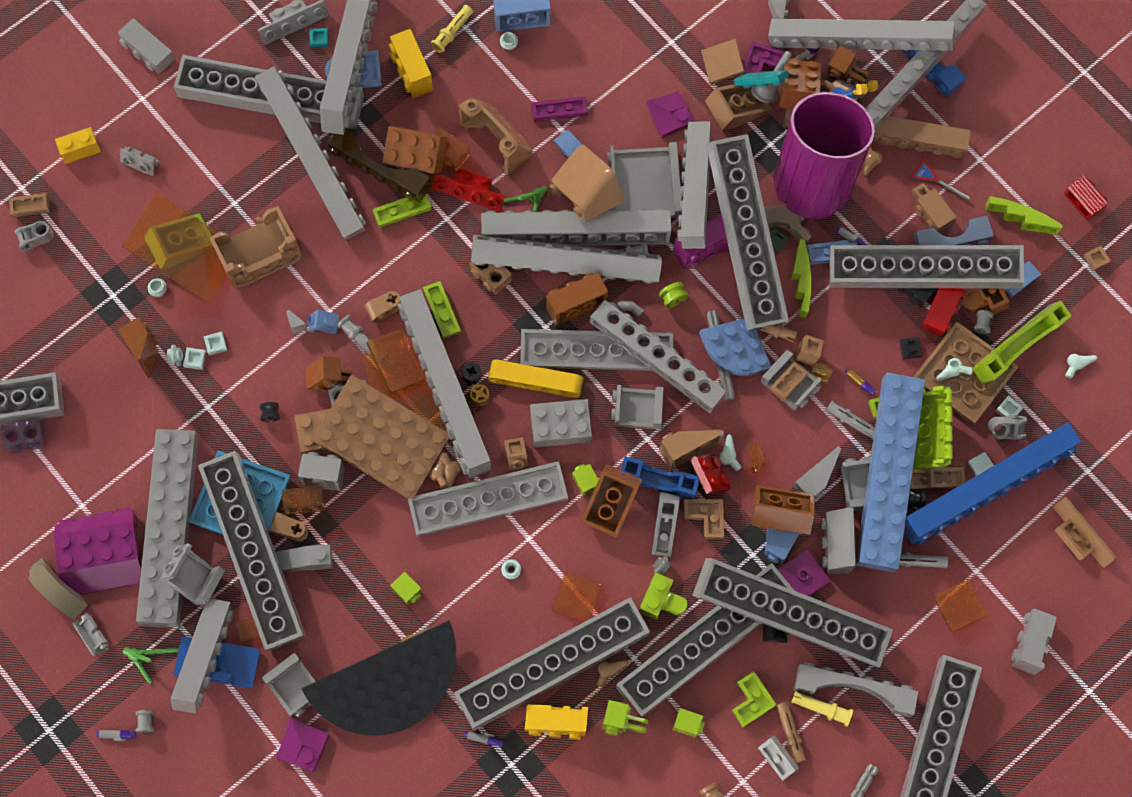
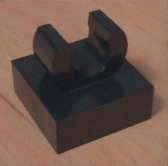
[899,337,922,360]

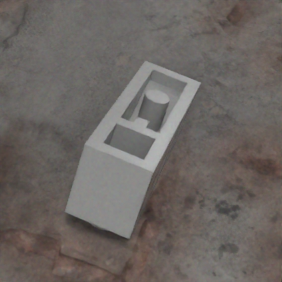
[793,446,841,502]
[651,492,680,557]
[276,544,333,572]

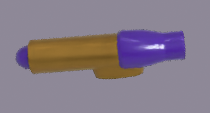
[845,369,876,395]

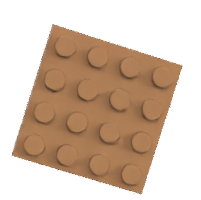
[914,322,1019,425]

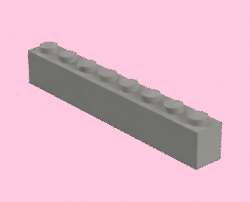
[678,121,712,249]

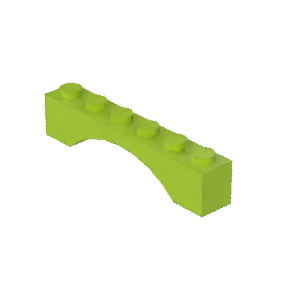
[972,301,1071,383]

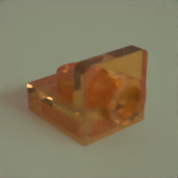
[746,441,767,473]

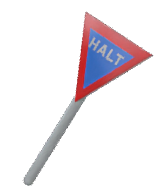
[909,157,970,200]

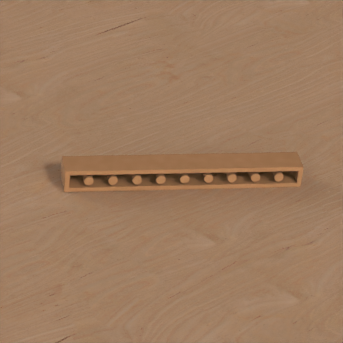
[784,108,971,158]

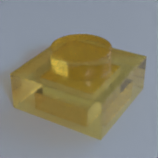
[811,363,833,383]

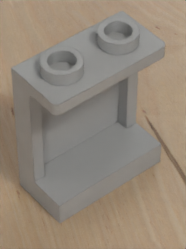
[761,350,822,411]
[611,385,663,429]
[840,456,871,511]
[161,544,225,606]
[262,653,315,718]

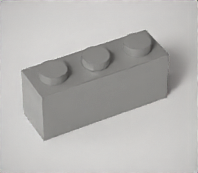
[117,18,175,74]

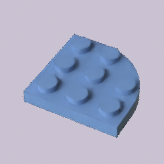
[699,319,771,376]

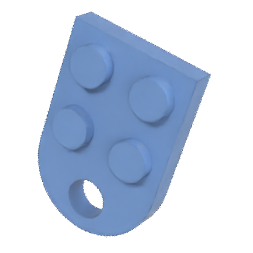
[325,50,382,88]

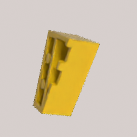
[525,704,588,740]

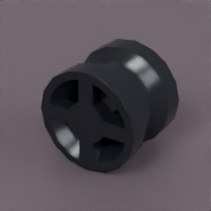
[462,362,482,385]
[259,402,280,422]
[907,489,926,509]

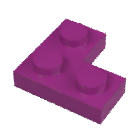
[740,41,785,76]

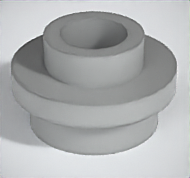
[653,556,671,575]

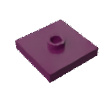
[777,549,830,596]

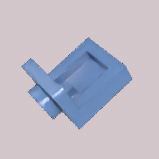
[307,309,339,334]

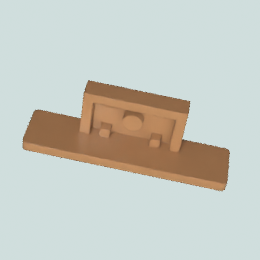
[1053,497,1116,567]

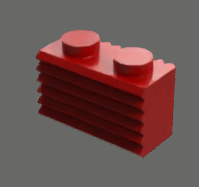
[1064,175,1108,221]

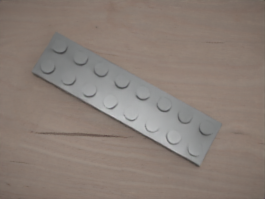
[520,329,673,371]
[408,461,568,537]

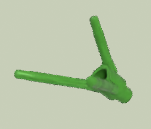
[504,185,548,212]
[123,647,179,684]

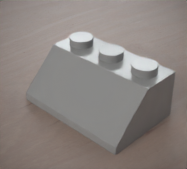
[821,508,855,574]

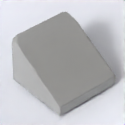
[286,310,307,334]

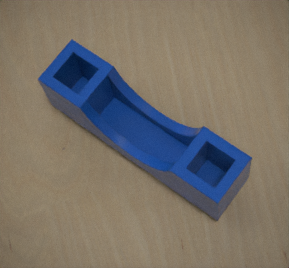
[901,50,967,97]
[621,456,700,499]

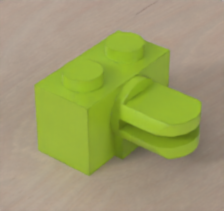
[639,572,687,620]
[602,700,649,736]

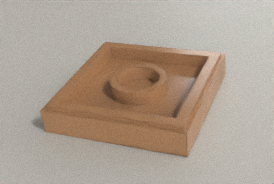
[701,39,745,85]

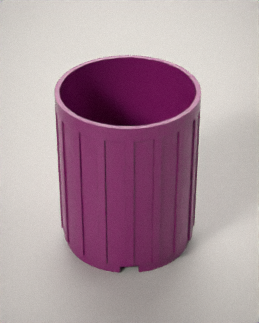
[773,92,875,219]

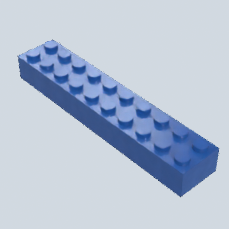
[904,422,1082,546]

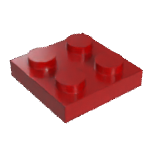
[690,454,732,494]

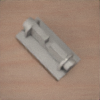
[120,146,160,176]
[72,613,109,656]

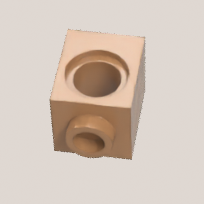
[795,335,824,366]

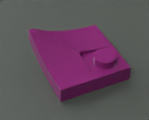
[646,91,695,138]
[276,717,330,773]

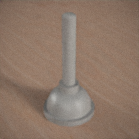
[751,51,791,104]

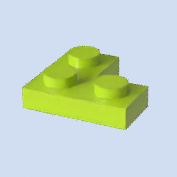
[732,672,776,728]

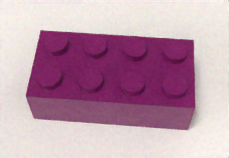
[673,215,729,270]

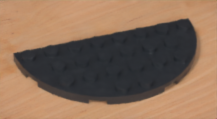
[301,620,456,736]

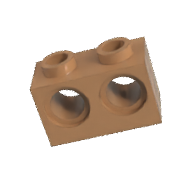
[470,262,512,295]

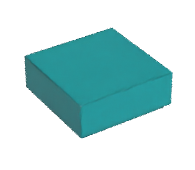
[310,28,329,48]

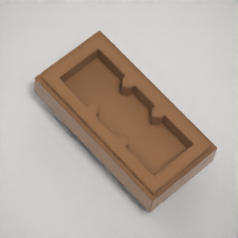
[9,193,49,218]
[769,362,809,402]

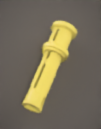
[430,5,473,53]
[791,691,853,727]

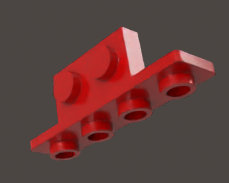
[432,168,505,212]

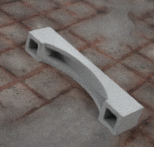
[793,662,918,718]

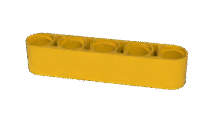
[488,360,583,398]

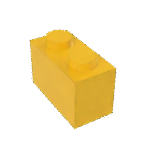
[55,127,101,164]

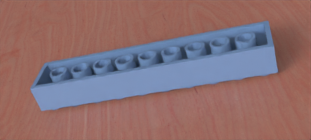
[855,372,925,573]

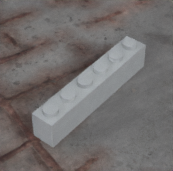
[171,598,234,714]

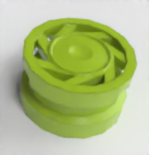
[659,282,689,308]

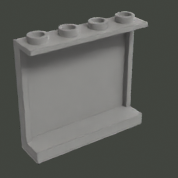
[606,142,682,218]

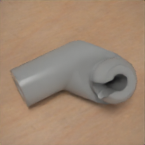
[617,301,644,318]

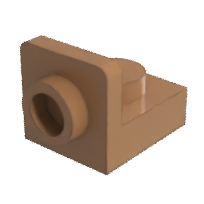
[504,437,528,470]

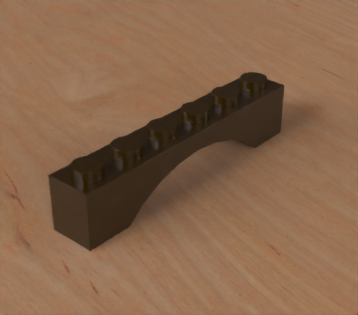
[327,129,432,203]

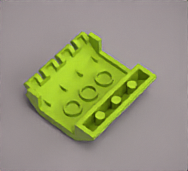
[913,386,953,469]

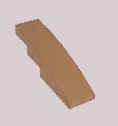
[910,467,965,490]

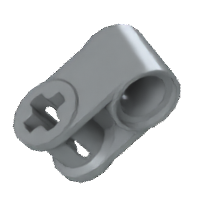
[14,221,54,251]
[988,416,1027,440]

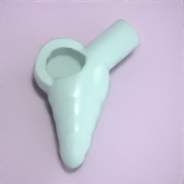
[1065,354,1097,379]
[936,358,972,381]
[719,434,742,472]

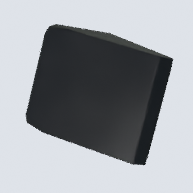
[763,624,788,643]

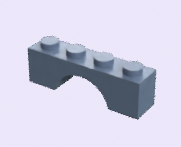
[913,216,994,245]

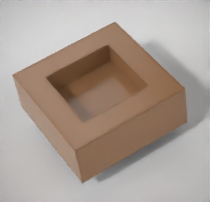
[1083,246,1111,271]

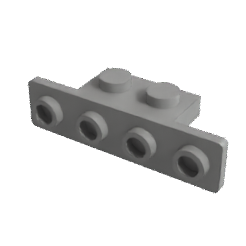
[258,0,329,45]

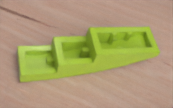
[985,196,1062,235]
[791,239,811,318]

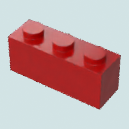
[920,288,967,337]

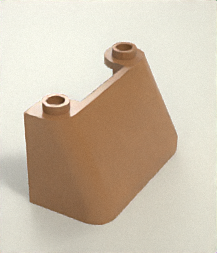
[459,98,532,176]
[549,145,625,222]
[209,206,301,288]

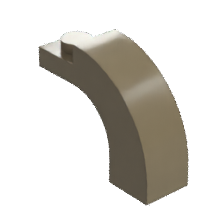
[764,206,812,245]
[28,558,88,620]

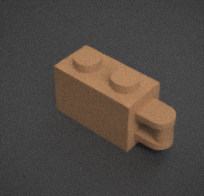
[911,183,957,233]

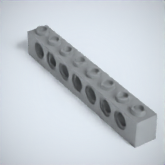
[590,300,726,414]

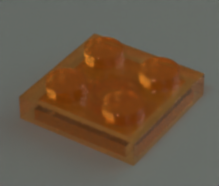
[552,572,602,621]
[933,579,987,632]

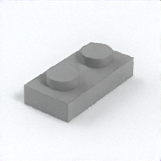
[758,735,799,781]

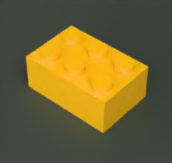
[388,29,433,99]

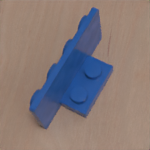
[174,636,260,688]

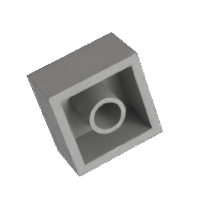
[298,452,345,492]

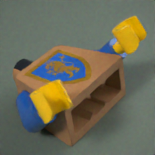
[822,78,878,105]

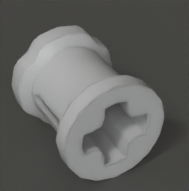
[974,310,994,334]
[136,710,154,733]

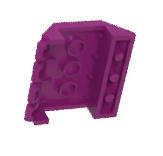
[53,507,142,595]

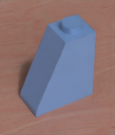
[765,528,799,564]

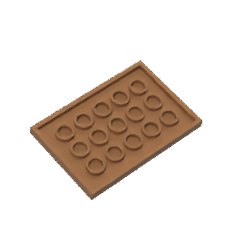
[311,374,449,500]

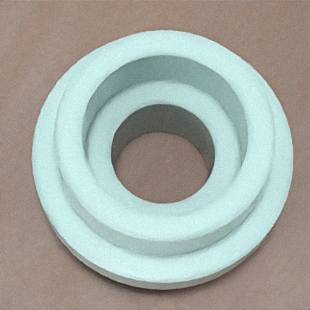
[501,559,521,579]

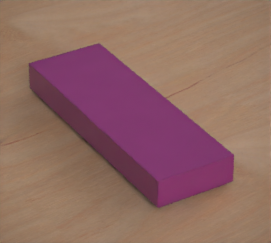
[531,97,588,122]

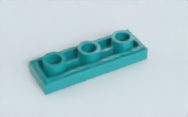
[734,70,789,88]

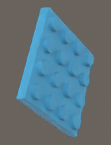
[188,451,291,535]

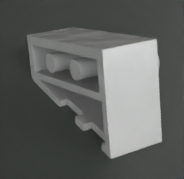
[1011,608,1057,675]

